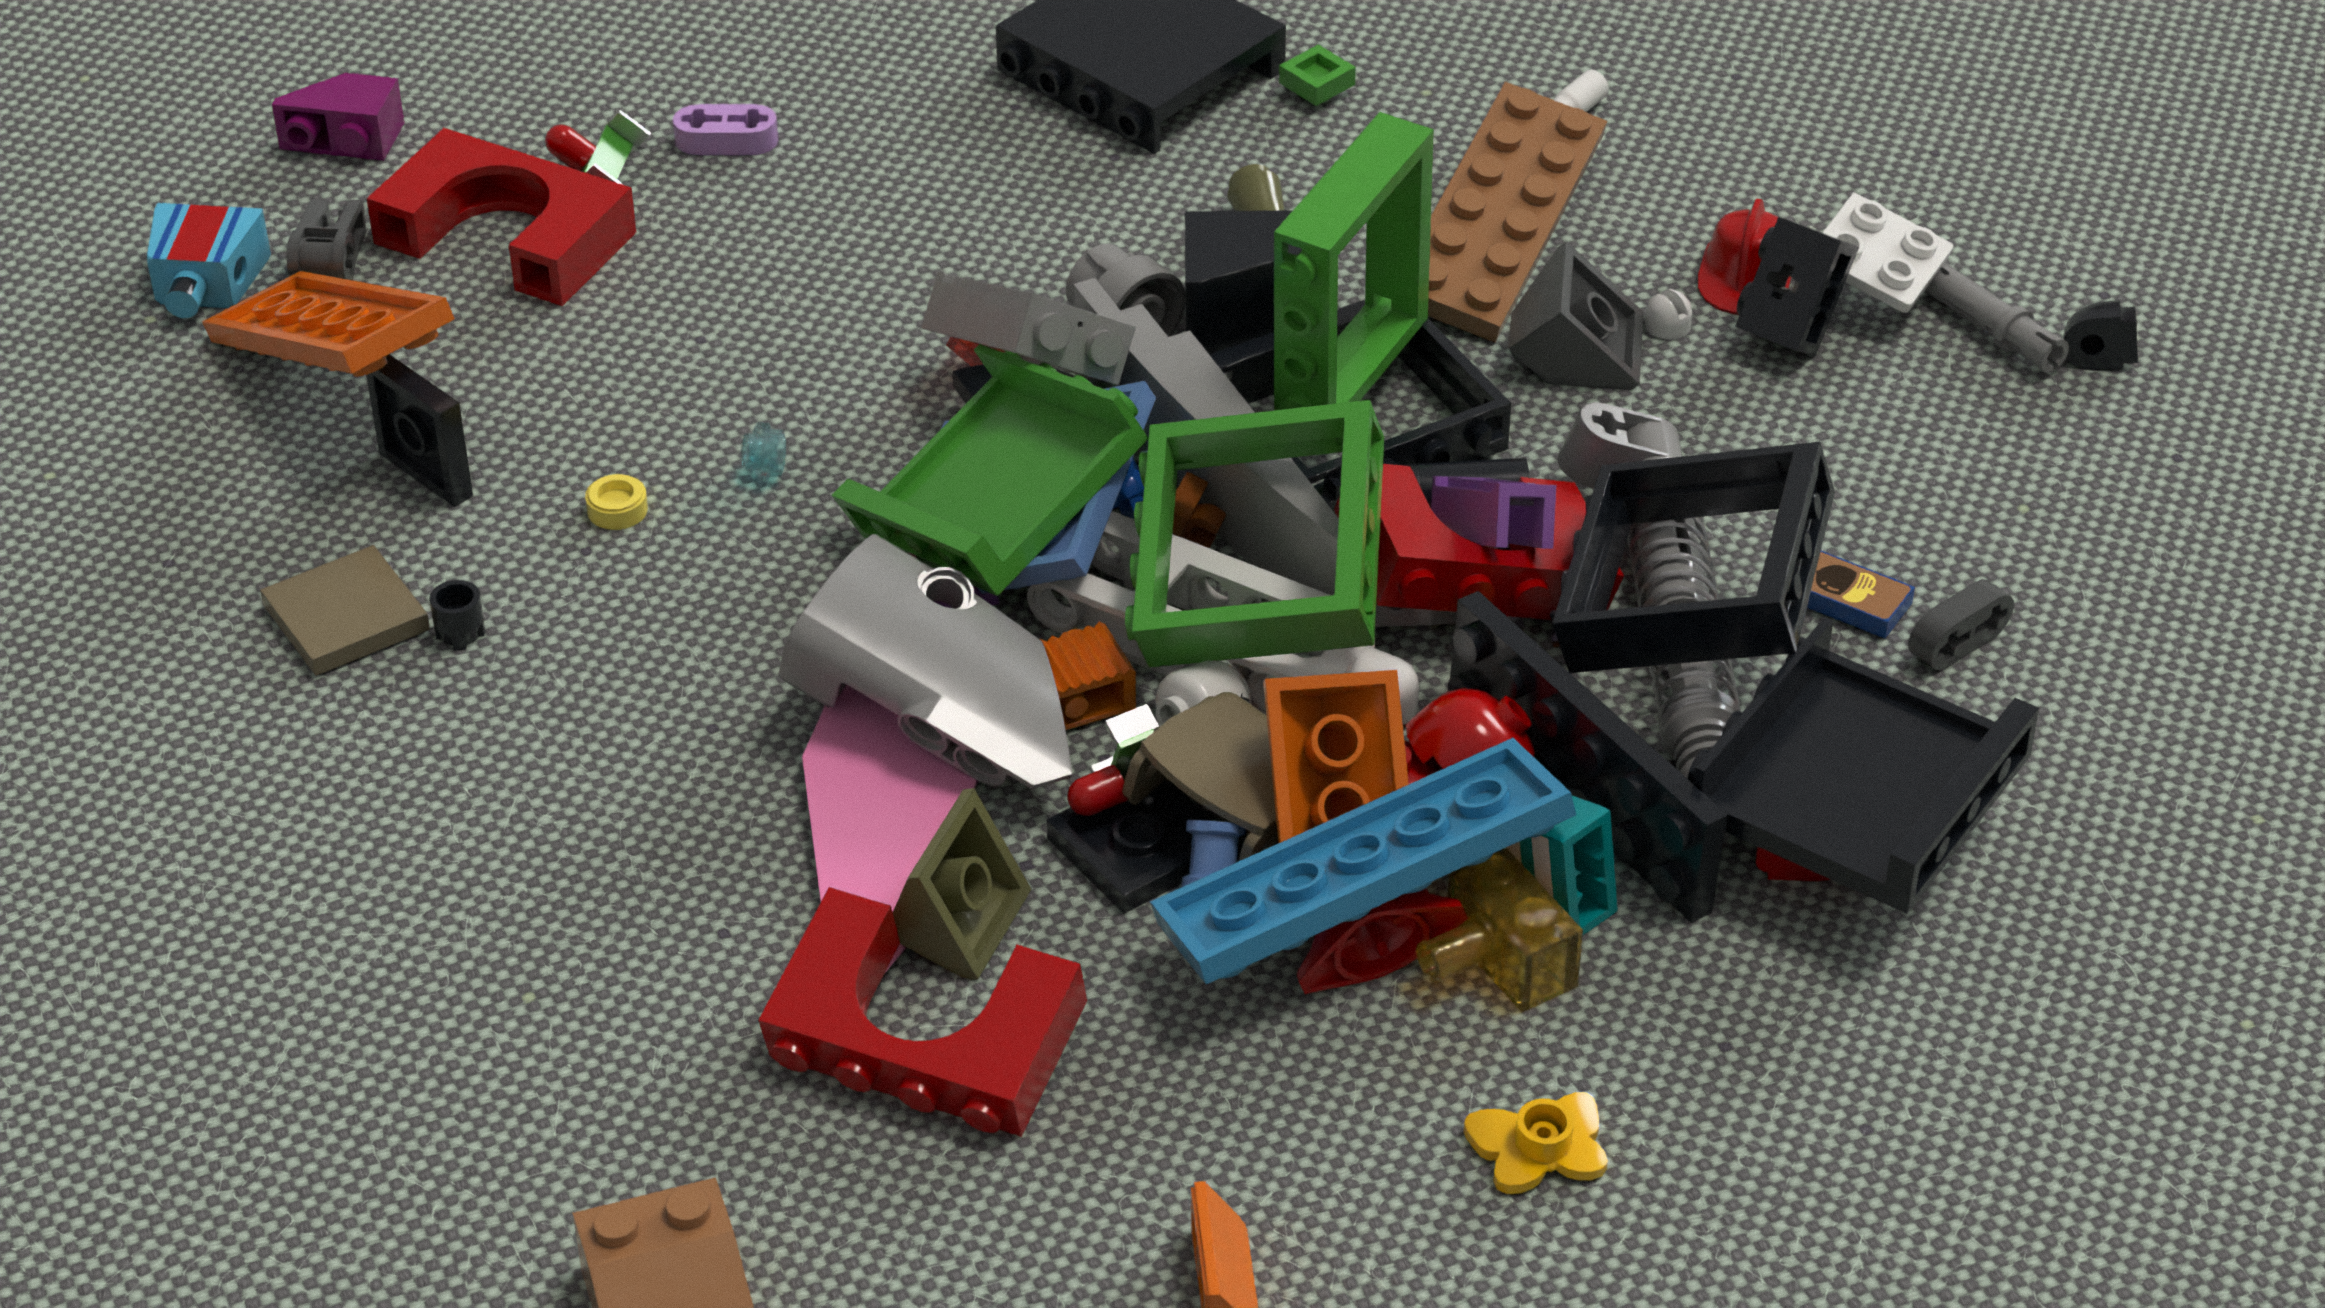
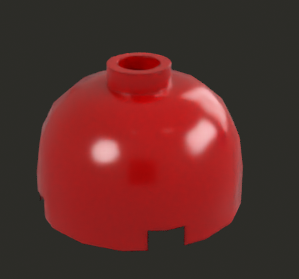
[1405,688,1534,769]

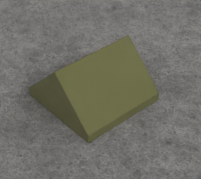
[893,788,1031,980]

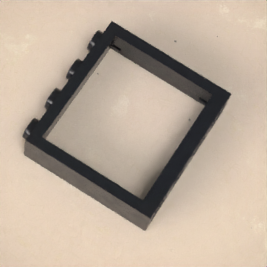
[1209,300,1511,513]
[1550,442,1835,673]

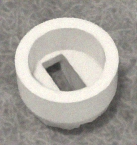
[1645,289,1692,340]

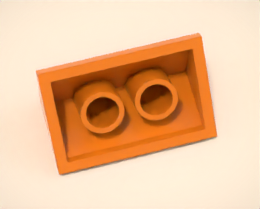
[1263,670,1409,844]

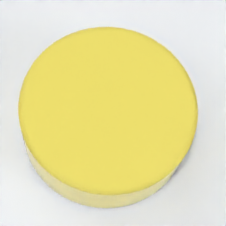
[585,474,648,530]

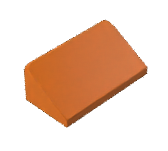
[1191,1181,1258,1308]

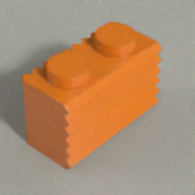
[1040,621,1136,730]

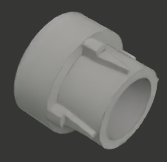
[1064,244,1186,337]

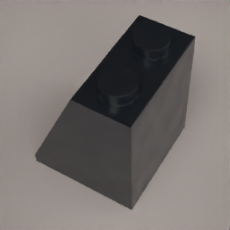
[1185,210,1302,354]

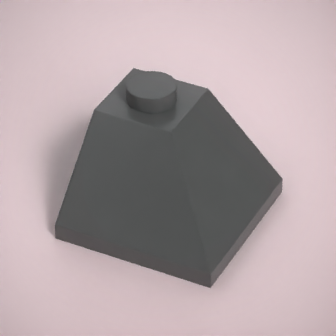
[1508,241,1644,390]

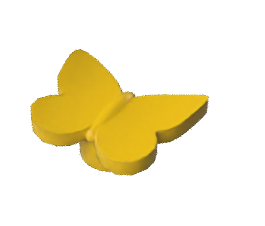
[1463,1092,1608,1194]

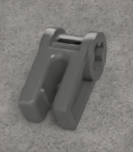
[287,198,366,280]

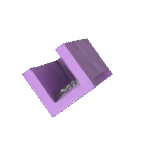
[1431,476,1556,549]

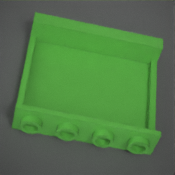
[831,344,1149,596]

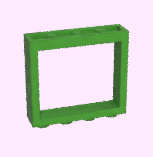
[1274,112,1434,410]
[1125,400,1384,668]

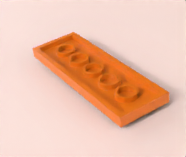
[202,271,455,377]

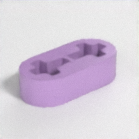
[673,104,778,155]

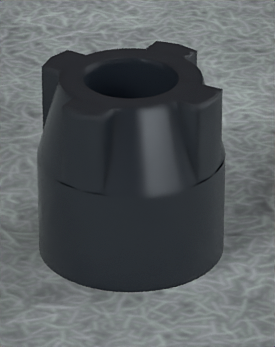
[429,580,486,651]

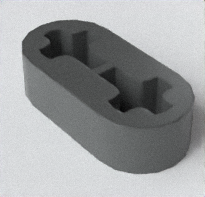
[1908,579,2014,670]

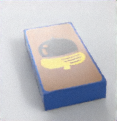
[1807,551,1915,639]

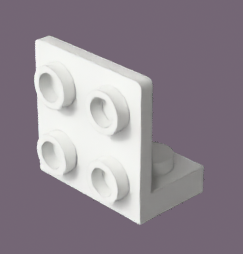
[1792,192,1953,313]

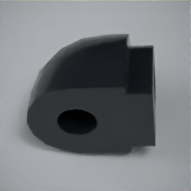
[2063,300,2138,371]

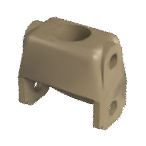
[1122,692,1278,862]

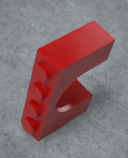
[366,128,637,306]
[1333,464,1624,620]
[758,887,1088,1137]

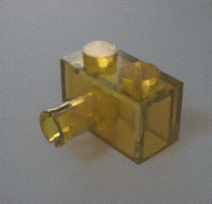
[1416,848,1583,1013]

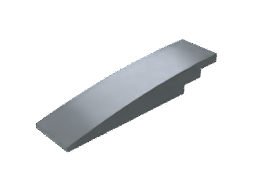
[1074,278,1339,595]

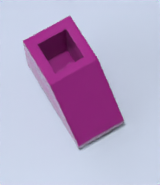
[272,73,405,161]

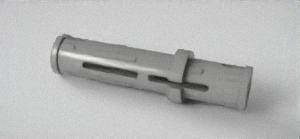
[1924,262,2069,373]

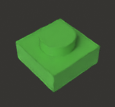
[1279,44,1356,106]

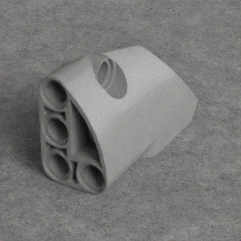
[778,534,1072,789]

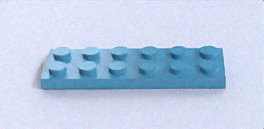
[1150,738,1577,985]

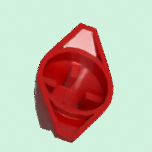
[1297,888,1468,994]

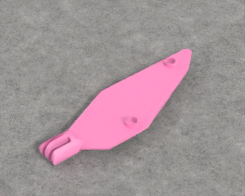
[802,553,978,973]

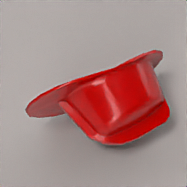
[1698,198,1792,315]

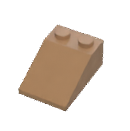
[573,1177,754,1308]

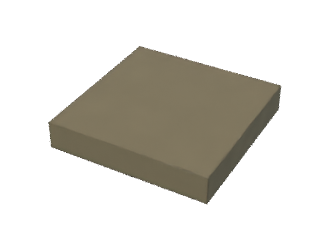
[260,545,430,676]

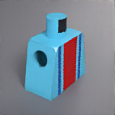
[147,203,271,318]

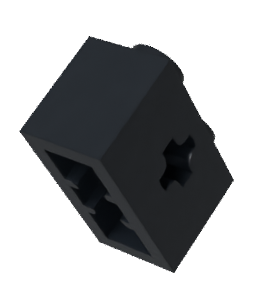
[1735,217,1859,356]

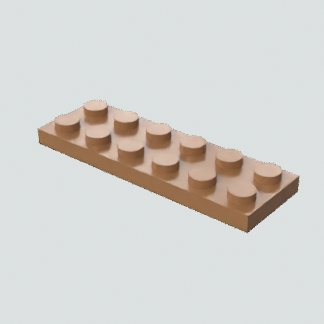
[1428,81,1608,343]

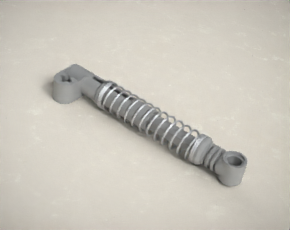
[1557,402,1741,843]

